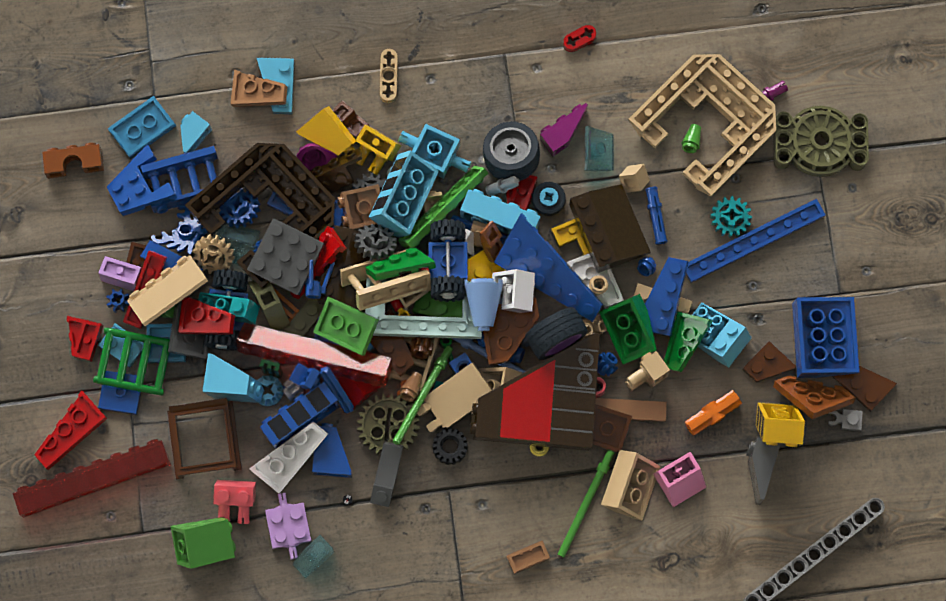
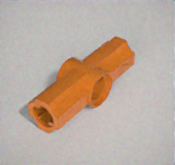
[685,390,742,436]

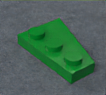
[365,248,436,281]

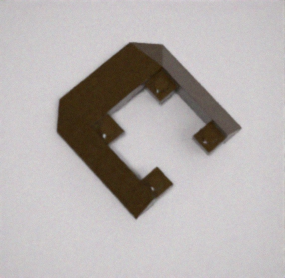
[185,143,335,289]

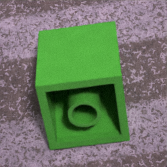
[170,517,236,569]

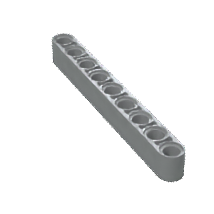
[743,498,885,601]

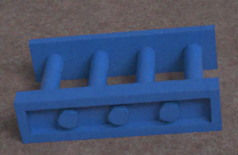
[141,146,218,214]

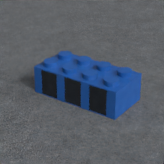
[260,382,340,449]

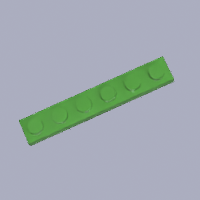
[398,166,489,248]

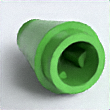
[681,124,701,153]

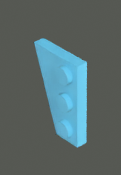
[257,58,294,114]

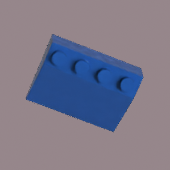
[792,297,859,378]

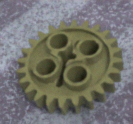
[357,393,420,455]

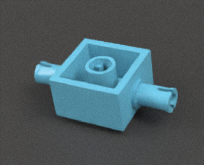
[398,124,471,179]

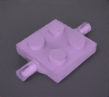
[265,493,311,560]

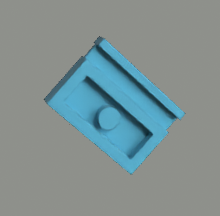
[98,323,144,368]

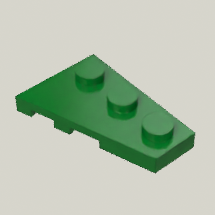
[664,311,713,372]

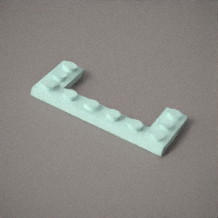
[365,278,482,339]

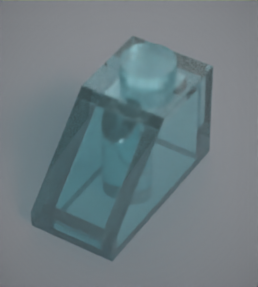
[292,535,335,578]

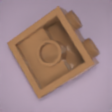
[337,184,380,229]

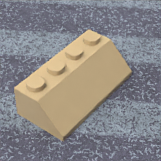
[127,255,208,326]

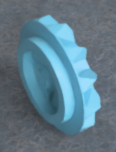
[257,375,283,406]

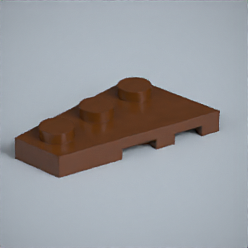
[370,308,415,377]

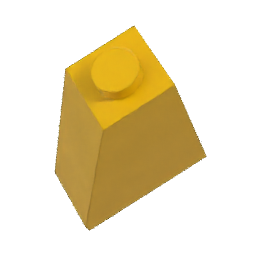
[296,106,356,155]

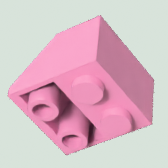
[653,452,706,507]

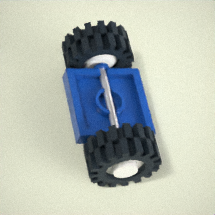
[429,219,468,302]
[204,269,249,351]

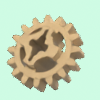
[192,234,235,274]

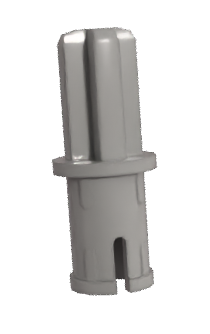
[485,176,519,196]

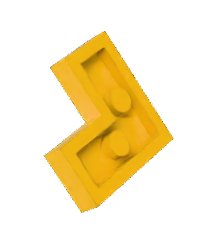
[551,219,589,256]

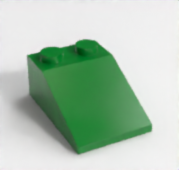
[599,294,657,365]

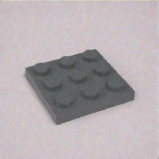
[247,218,325,296]

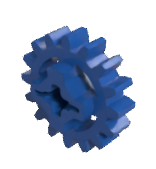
[219,188,261,229]

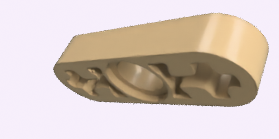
[380,49,398,103]

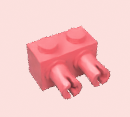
[214,480,256,524]

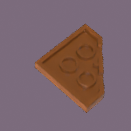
[483,297,540,366]
[773,376,856,419]

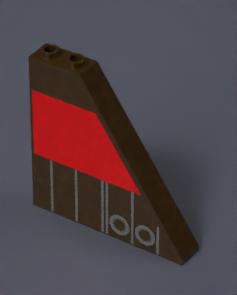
[470,332,600,451]

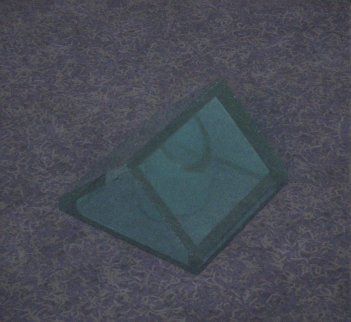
[584,126,614,171]
[216,223,260,264]

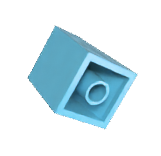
[203,354,263,403]

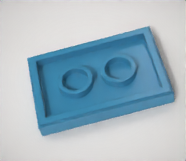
[108,96,176,159]

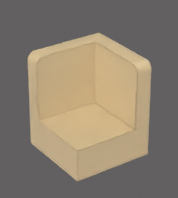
[619,164,650,193]

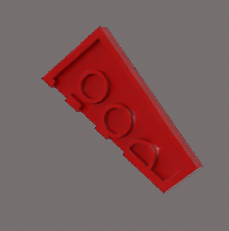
[289,226,346,299]
[34,390,107,470]

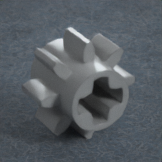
[282,379,306,402]

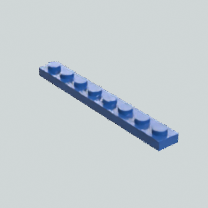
[686,199,826,283]

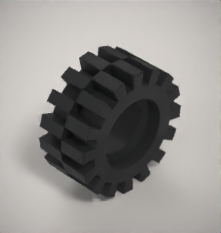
[433,428,468,465]

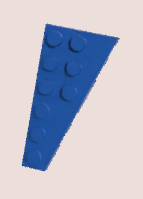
[494,213,603,322]

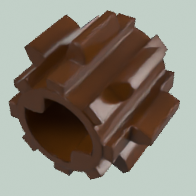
[409,337,434,360]

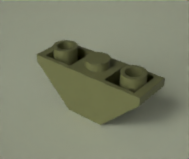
[248,281,290,333]

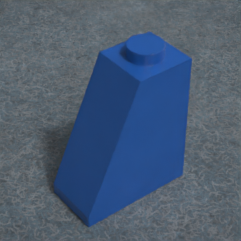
[312,423,352,478]

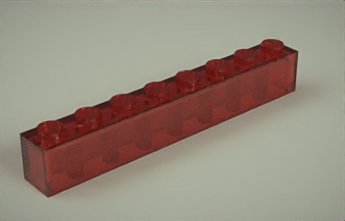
[236,322,392,387]
[13,439,171,518]

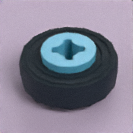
[532,182,566,216]

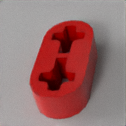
[563,25,596,52]

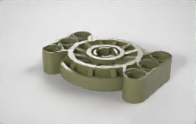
[773,106,869,177]

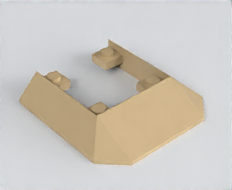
[628,54,776,196]

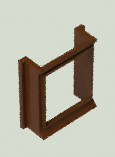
[167,398,242,480]

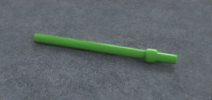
[392,346,453,445]
[557,450,614,558]

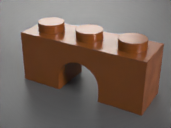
[42,143,104,179]

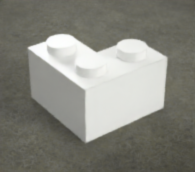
[492,269,535,313]

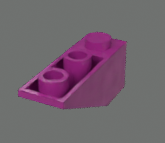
[540,103,588,157]

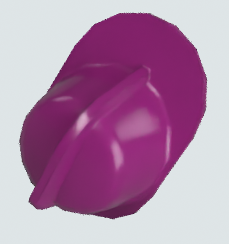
[296,143,338,171]

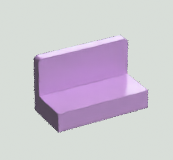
[98,256,142,291]

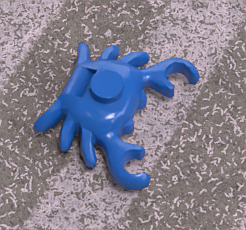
[151,205,208,255]

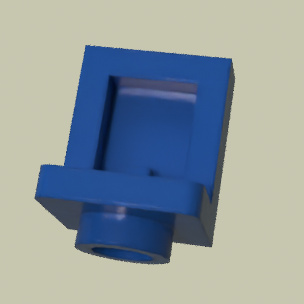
[289,363,320,389]

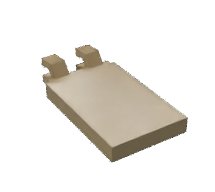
[417,363,492,432]

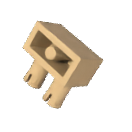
[625,351,670,391]

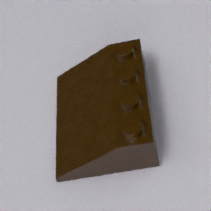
[569,184,651,273]
[317,225,376,313]

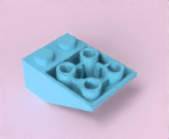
[692,303,752,367]

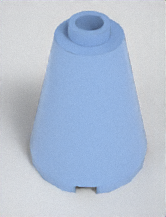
[464,278,503,331]

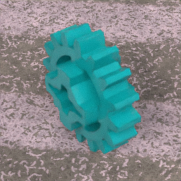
[710,196,752,238]

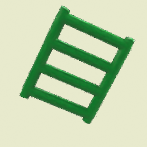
[93,327,170,396]

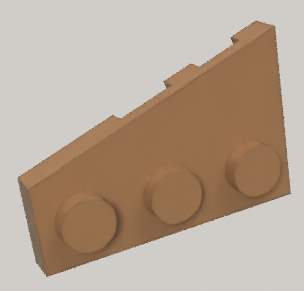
[230,70,288,107]

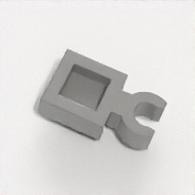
[828,409,863,431]

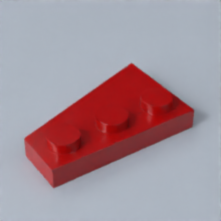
[178,297,235,334]

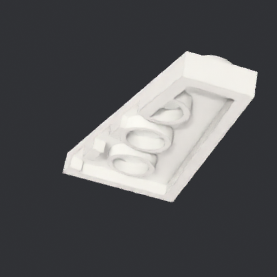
[249,422,328,493]

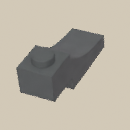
[370,441,403,507]

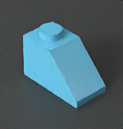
[180,111,212,154]

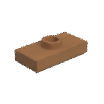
[506,540,550,574]

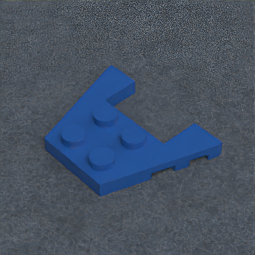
[107,145,178,216]

